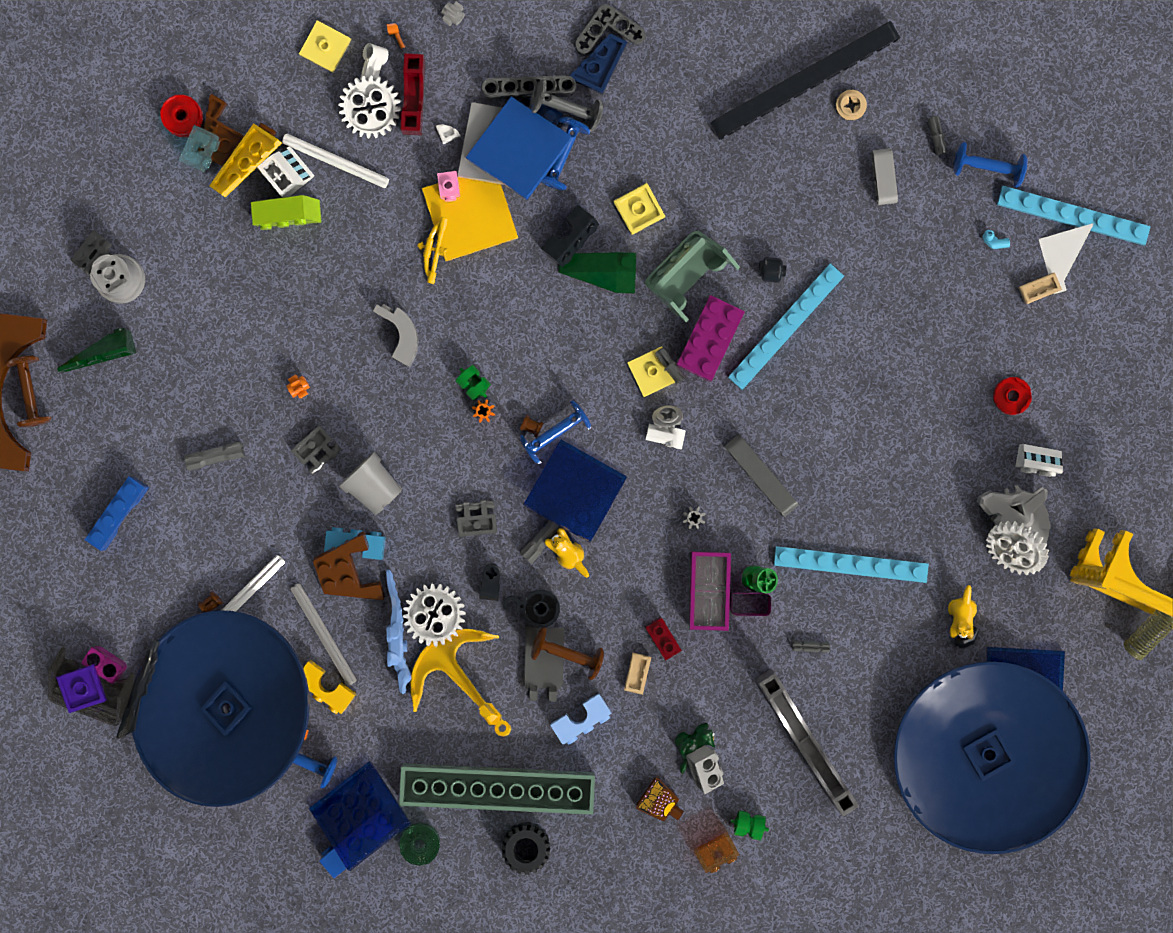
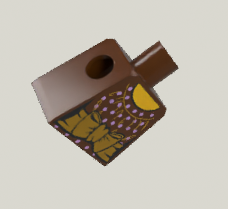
[635,775,684,821]

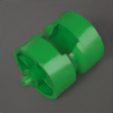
[455,365,491,401]
[742,565,778,593]
[730,810,769,841]

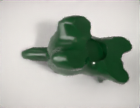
[675,723,715,774]

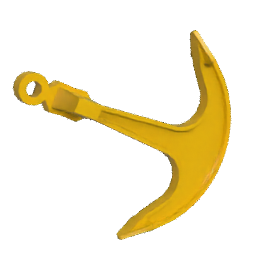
[411,629,511,737]

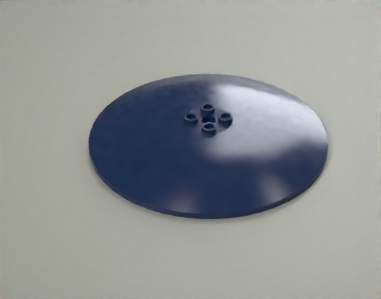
[130,610,310,807]
[894,661,1091,854]

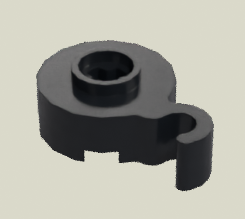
[503,589,560,628]

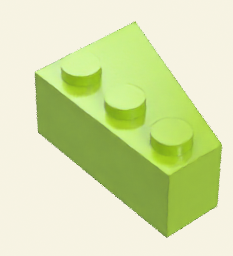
[251,195,321,230]

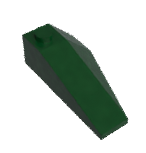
[559,252,636,294]
[57,328,136,373]

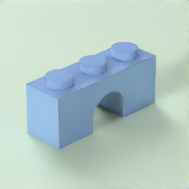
[550,692,612,745]

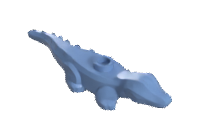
[386,570,412,694]

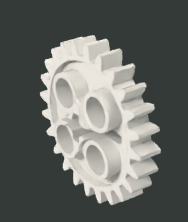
[339,75,402,139]
[986,521,1049,575]
[403,584,466,647]

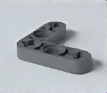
[576,5,646,55]

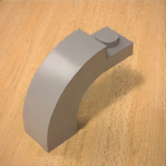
[373,304,419,367]

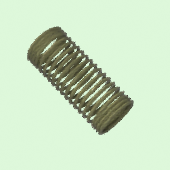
[1123,610,1173,660]

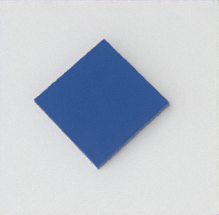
[465,97,573,200]

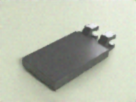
[524,627,564,702]

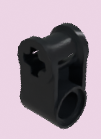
[479,563,500,601]

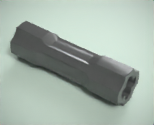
[184,441,245,471]
[520,510,570,564]

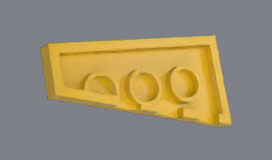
[209,123,282,197]

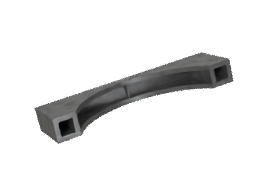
[755,669,859,817]

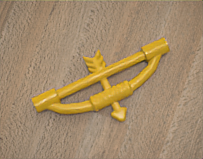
[417,217,448,284]

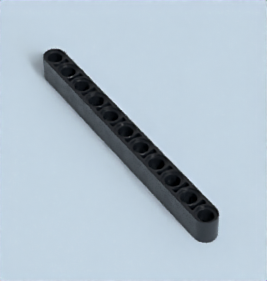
[710,21,901,140]

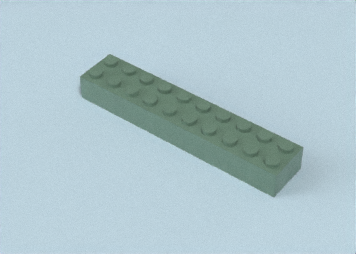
[399,763,595,815]

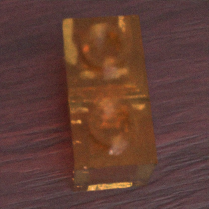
[694,831,740,873]

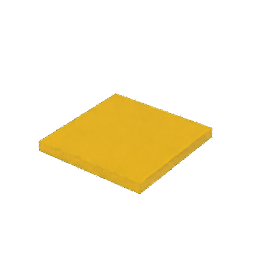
[422,177,518,261]

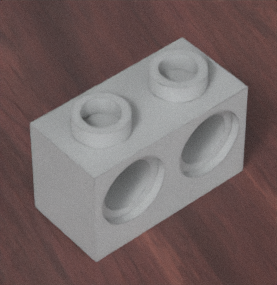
[686,745,724,794]

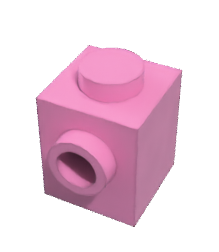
[437,171,460,202]

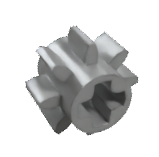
[441,1,465,26]
[682,506,706,529]

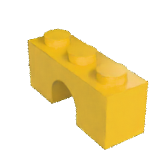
[303,660,357,714]

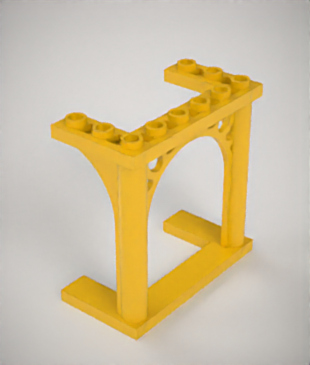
[1070,529,1173,627]

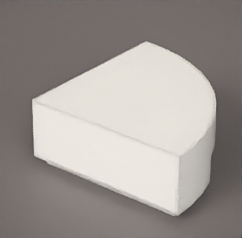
[436,124,461,144]

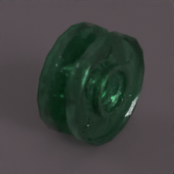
[399,822,440,866]

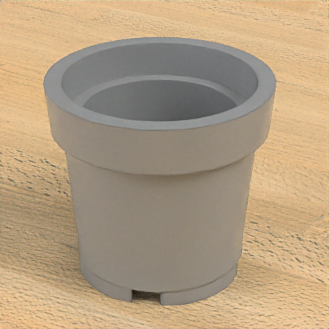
[90,254,145,304]
[338,452,402,516]

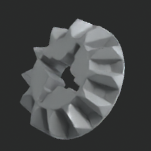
[652,406,683,430]

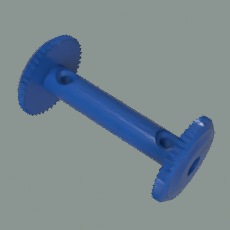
[541,117,590,191]
[953,142,1028,188]
[520,401,591,463]
[293,753,338,788]

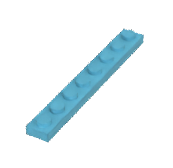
[997,186,1151,246]
[728,264,844,390]
[774,546,929,583]

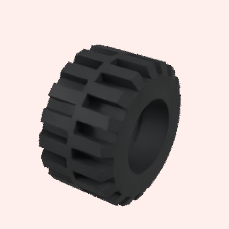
[502,822,550,875]

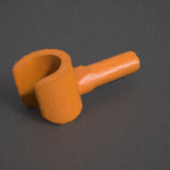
[387,23,405,49]

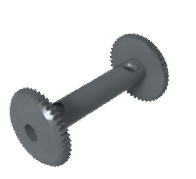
[530,80,603,132]

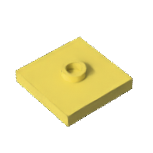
[299,21,351,73]
[613,183,665,235]
[627,346,675,397]

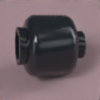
[758,257,787,283]

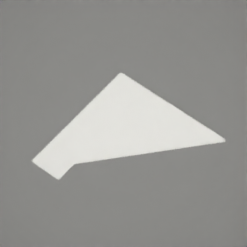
[1039,223,1093,294]

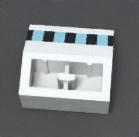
[258,146,314,198]
[1015,444,1063,477]

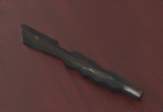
[116,639,160,739]

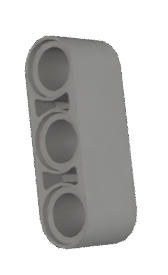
[871,148,898,205]

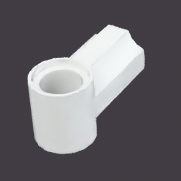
[360,43,389,81]
[646,424,686,449]

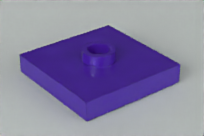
[56,664,107,713]

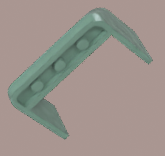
[645,231,740,322]

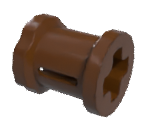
[519,415,544,438]
[198,591,224,613]

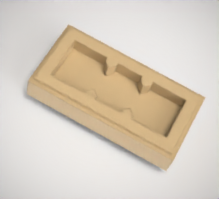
[1018,272,1062,305]
[624,652,651,695]

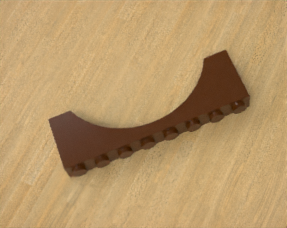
[0,313,47,471]

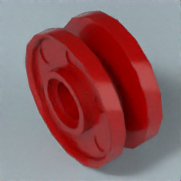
[160,95,203,137]

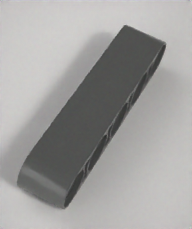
[482,76,576,99]
[724,434,799,518]

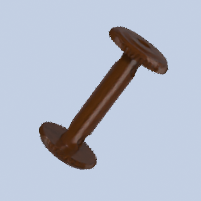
[5,355,51,427]
[531,627,604,680]

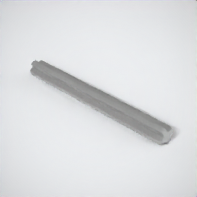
[291,583,357,686]

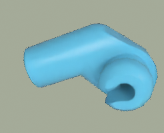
[983,230,1010,249]

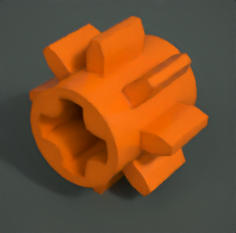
[286,374,310,398]
[472,400,495,423]

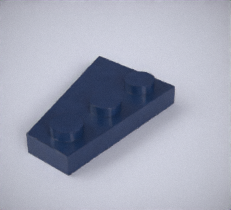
[569,34,627,95]

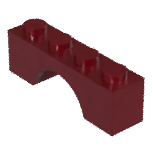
[401,53,425,135]

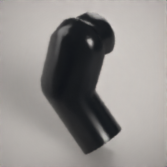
[954,626,980,649]

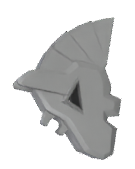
[977,485,1051,543]

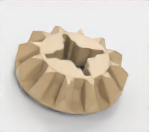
[836,90,867,121]

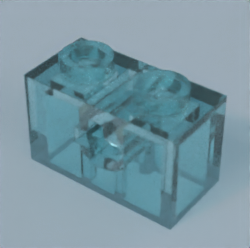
[179,125,220,173]

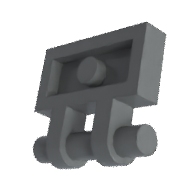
[71,230,112,275]
[291,425,342,475]
[456,499,498,537]

